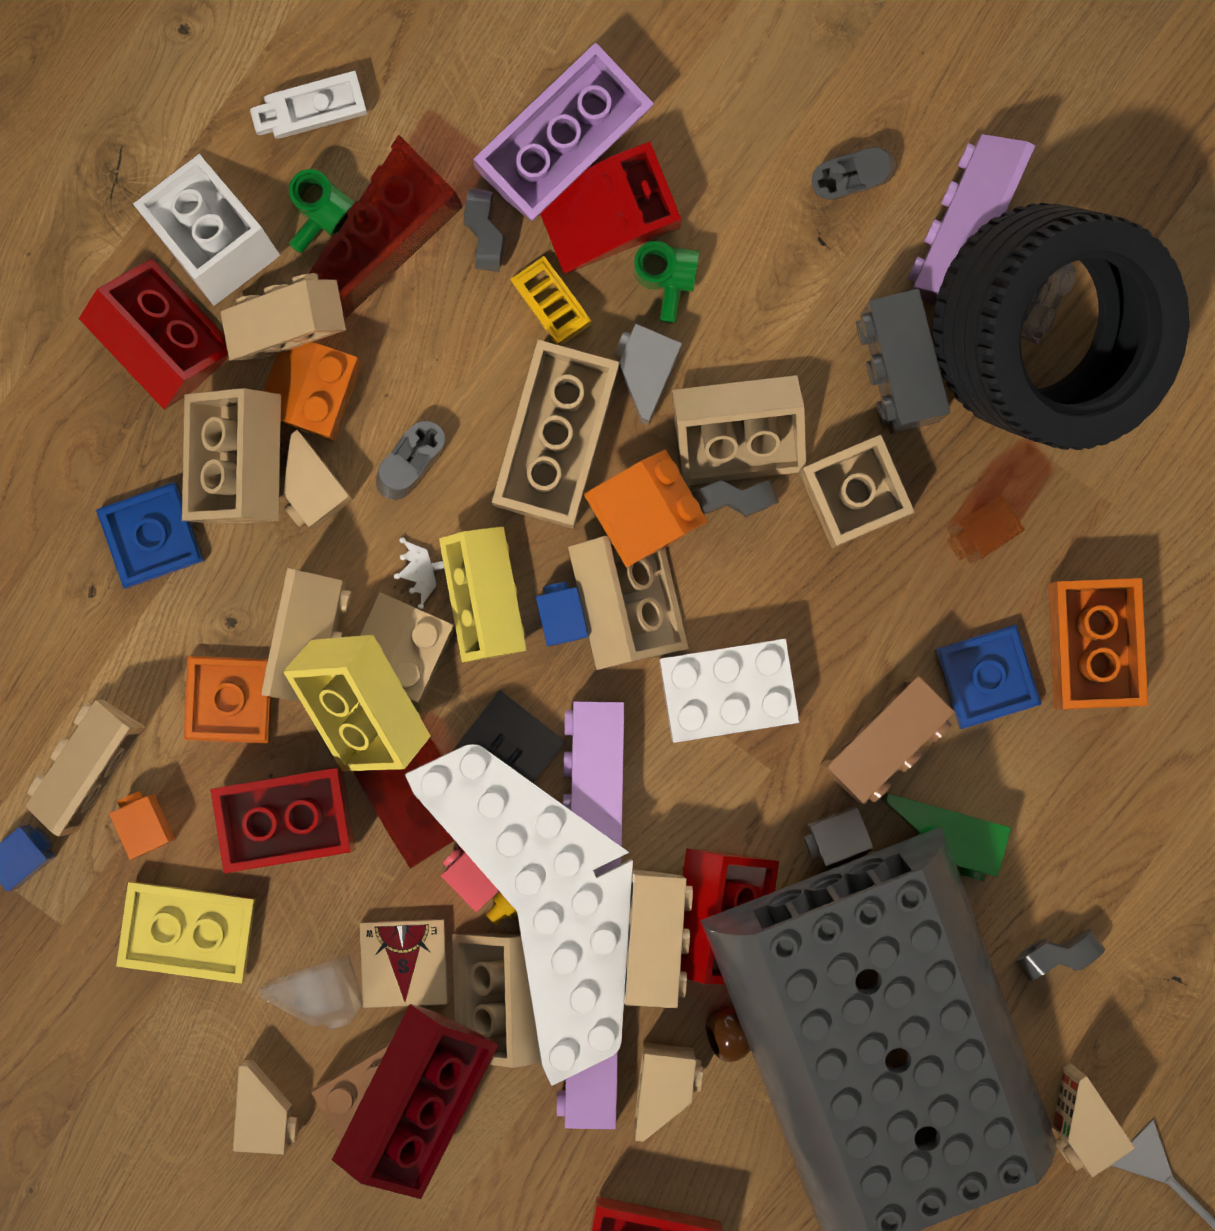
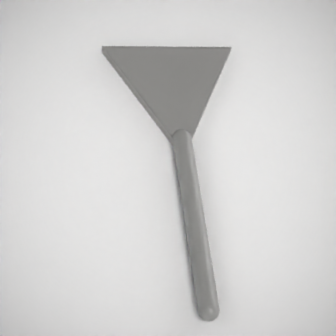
[1111,1119,1215,1230]

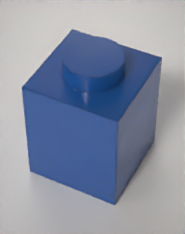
[536,582,589,647]
[0,824,56,892]

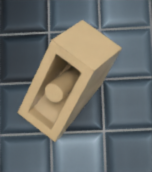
[283,430,353,530]
[233,1059,298,1155]

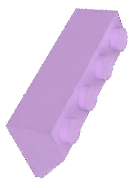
[473,42,654,221]
[907,134,1035,305]

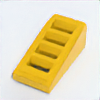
[510,256,592,346]

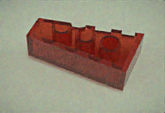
[308,135,463,320]

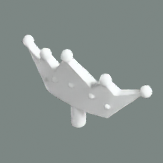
[394,537,444,610]

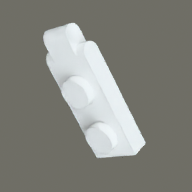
[250,71,368,139]

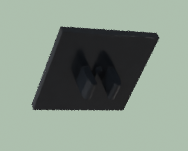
[452,690,566,783]

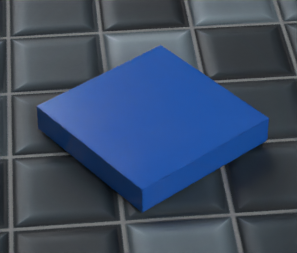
[96,482,205,589]
[935,624,1042,729]

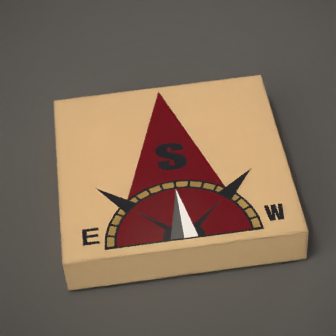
[360,918,448,1008]

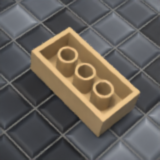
[492,340,620,529]

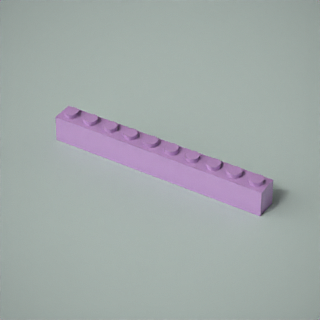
[557,701,624,1129]

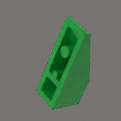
[881,793,1011,881]

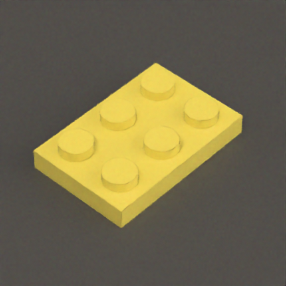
[116,881,256,984]

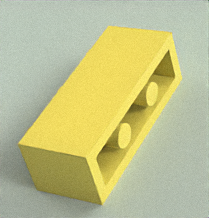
[439,526,527,663]

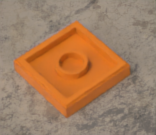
[184,656,272,743]

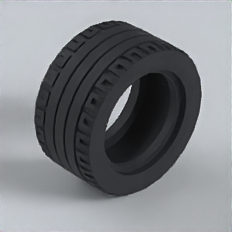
[933,203,1190,450]

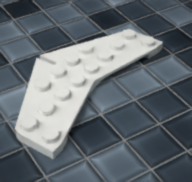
[405,744,633,1086]

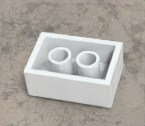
[659,639,799,743]

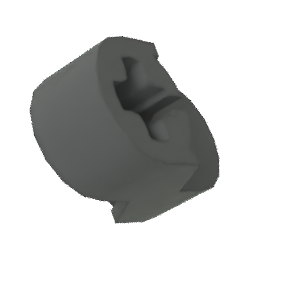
[811,147,897,200]
[464,188,505,272]
[376,421,445,500]
[692,480,779,517]
[1015,929,1105,980]

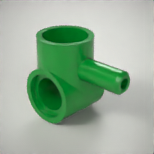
[289,169,358,253]
[634,241,699,323]

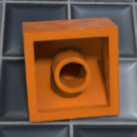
[264,342,362,442]
[584,449,708,568]

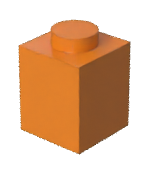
[109,791,176,860]

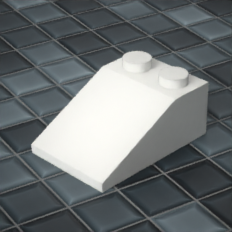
[133,154,280,306]

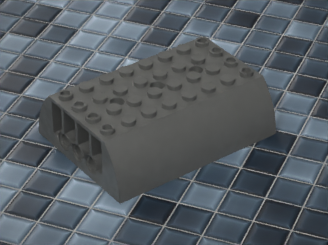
[700,827,1056,1231]

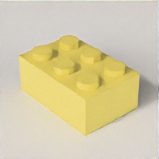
[283,635,431,771]

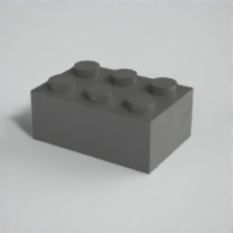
[856,288,951,434]

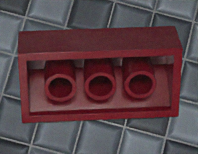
[331,1004,499,1199]

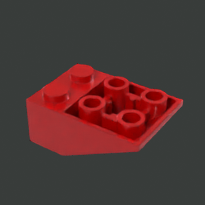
[540,141,682,275]

